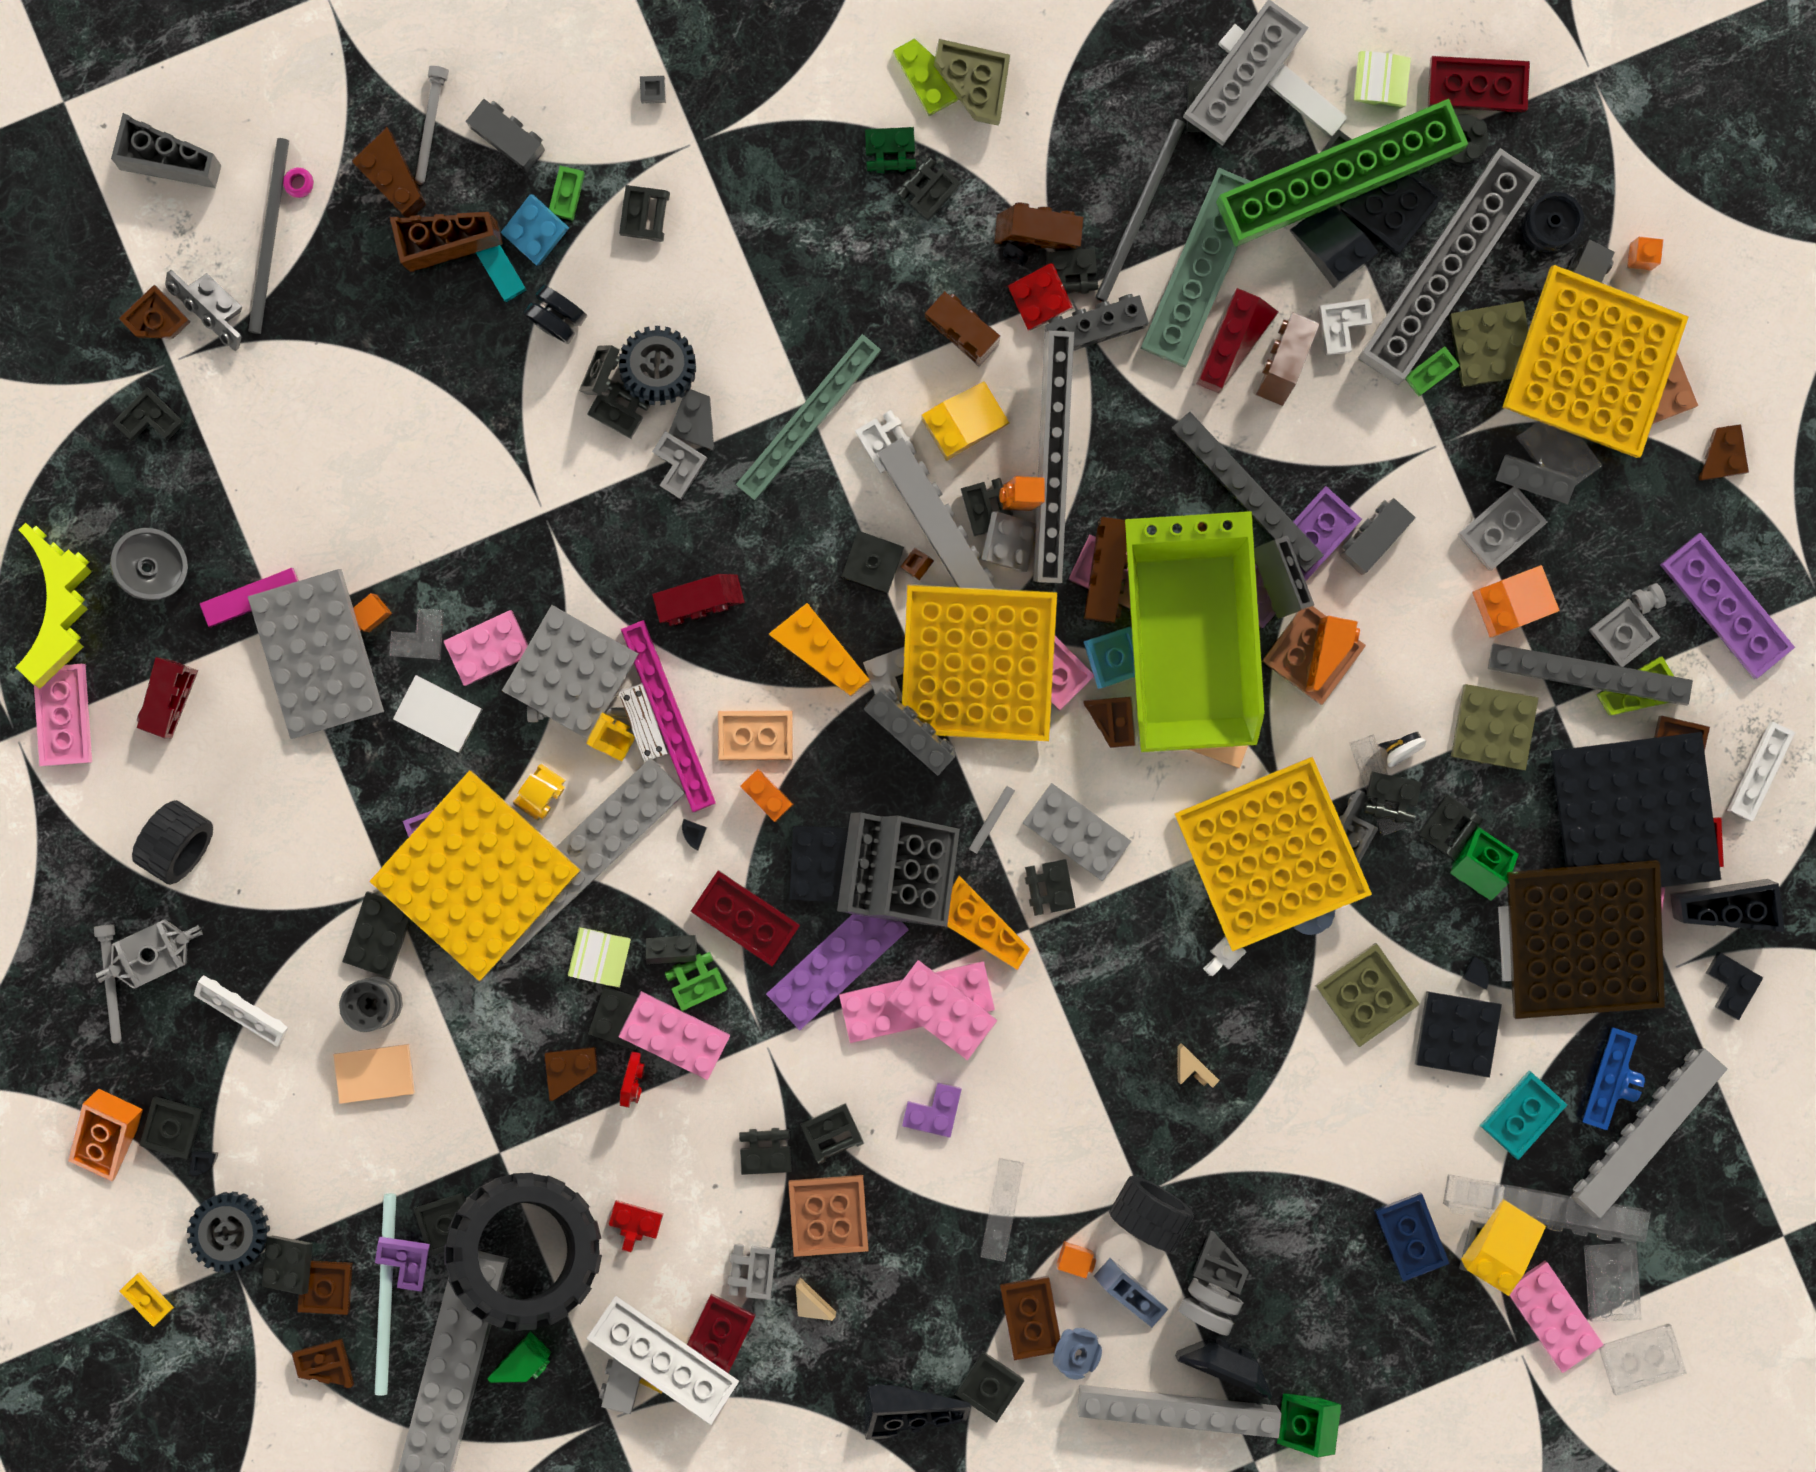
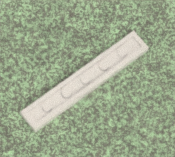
[1218,24,1348,138]

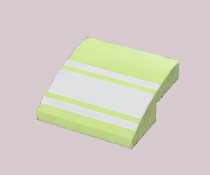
[1354,51,1411,108]
[568,927,631,987]

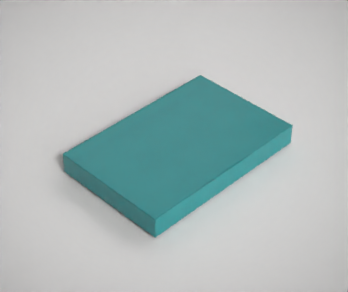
[1479,1071,1567,1160]

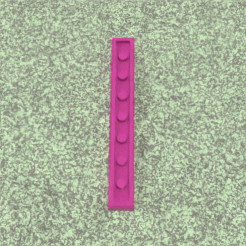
[621,620,716,812]

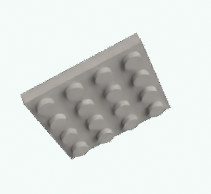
[502,605,639,739]

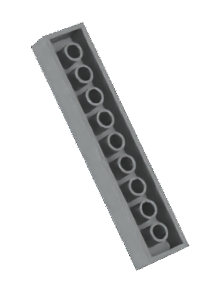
[1358,148,1541,385]
[398,1251,509,1472]

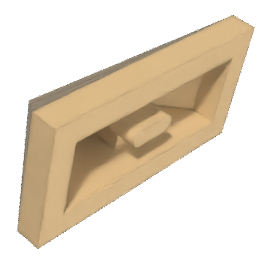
[796,1278,836,1321]

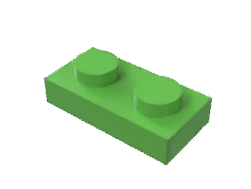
[549,166,585,221]
[1405,346,1460,397]

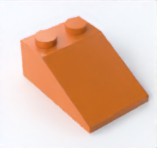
[1472,565,1560,637]
[1305,616,1360,693]
[68,1089,143,1181]

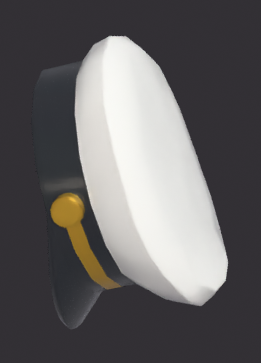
[1377,732,1426,768]

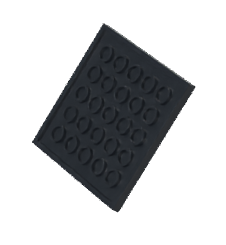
[1551,732,1721,887]

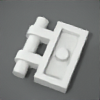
[855,410,914,474]

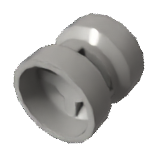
[1631,583,1666,615]

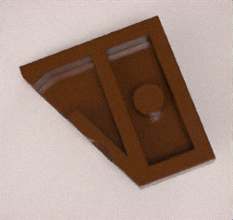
[1699,424,1749,481]
[1083,696,1136,748]

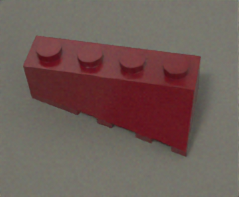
[1196,288,1279,393]

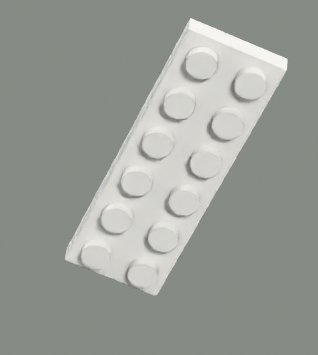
[586,1296,739,1425]

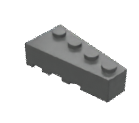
[111,113,221,188]

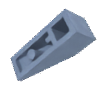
[1094,1258,1168,1328]

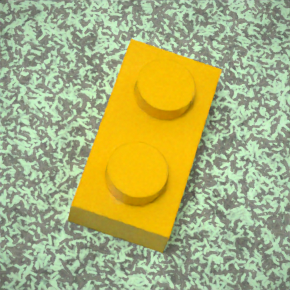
[119,1272,174,1327]

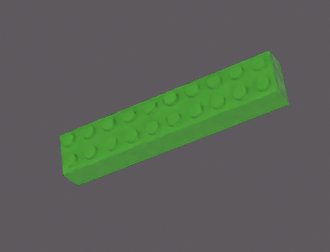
[1216,99,1468,247]

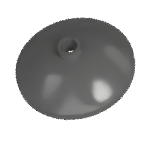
[110,528,188,601]

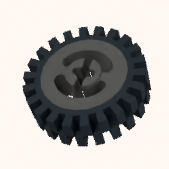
[619,326,696,405]
[187,1191,270,1273]

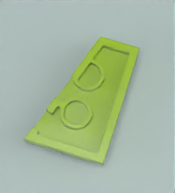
[893,38,959,116]
[1596,656,1674,716]

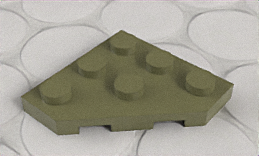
[934,39,1010,126]

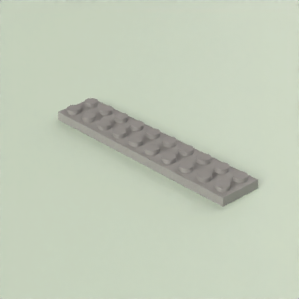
[501,758,685,963]

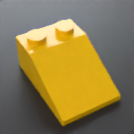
[921,381,1010,461]
[1461,1199,1546,1296]

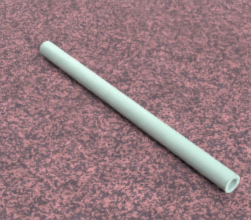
[375,1193,396,1395]

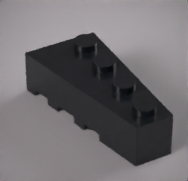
[1670,879,1785,932]

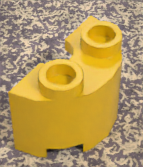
[586,712,635,761]
[513,764,566,821]

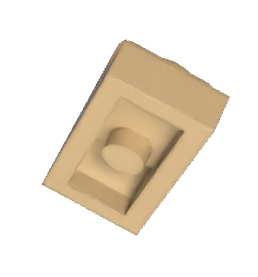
[1178,1044,1220,1088]

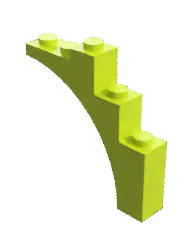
[15,523,92,689]

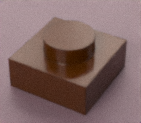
[900,548,934,581]

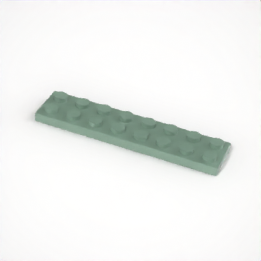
[1140,168,1251,368]

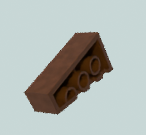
[390,212,503,272]
[1084,517,1128,624]

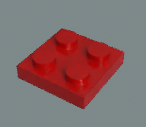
[1008,263,1073,331]

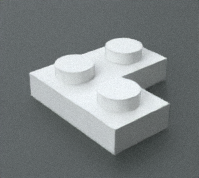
[1319,299,1373,356]

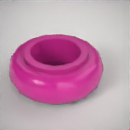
[283,167,314,198]

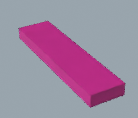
[200,568,299,627]

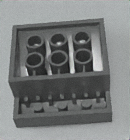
[837,812,960,927]

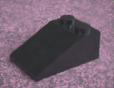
[1289,206,1378,288]

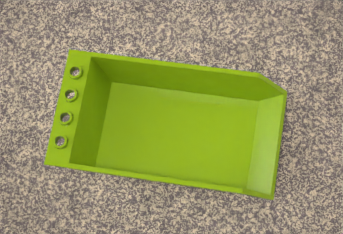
[1125,511,1265,752]

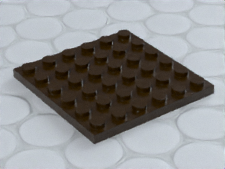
[1507,860,1665,1019]

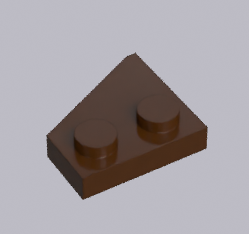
[545,1047,598,1101]
[292,1338,354,1388]

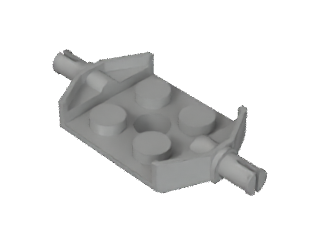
[96,919,203,989]

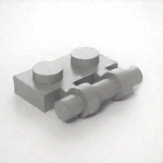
[727,1244,776,1300]

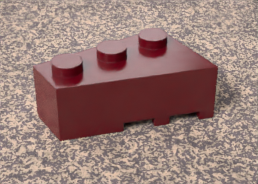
[652,574,745,626]
[137,657,199,739]

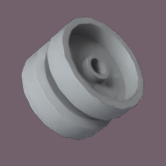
[1178,1278,1243,1336]

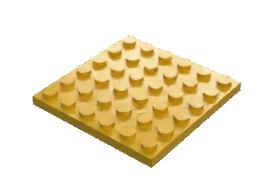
[1502,265,1689,458]
[902,585,1057,742]
[1174,756,1372,951]
[369,770,581,981]

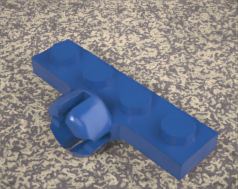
[1582,1027,1645,1130]

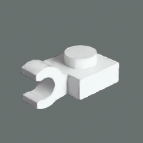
[1203,936,1246,976]

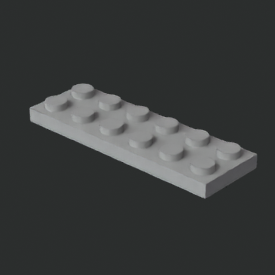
[1183,0,1309,146]

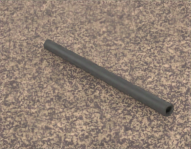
[1095,119,1186,302]
[248,138,289,334]

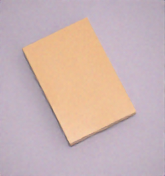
[718,711,793,761]
[333,1044,415,1104]

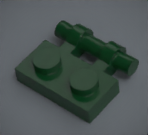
[865,127,916,173]

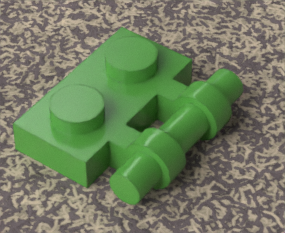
[665,952,728,1011]

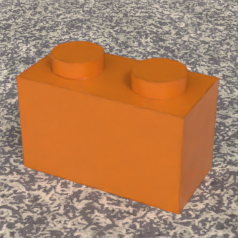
[999,476,1045,511]
[740,769,794,822]

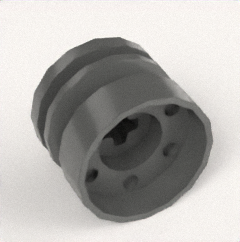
[339,976,403,1032]

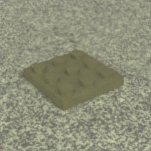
[1449,301,1529,387]
[1451,684,1539,770]
[1315,943,1420,1047]

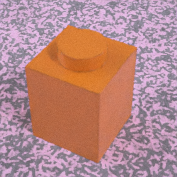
[1627,237,1663,270]
[353,593,392,632]
[1056,1241,1096,1279]

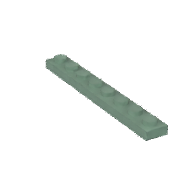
[736,334,881,501]

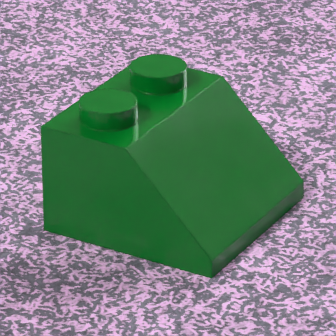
[1450,827,1519,901]
[487,1331,551,1383]
[1277,1394,1341,1458]

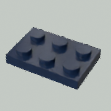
[1374,1192,1450,1282]

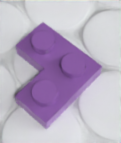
[902,1082,962,1137]
[375,1237,430,1292]

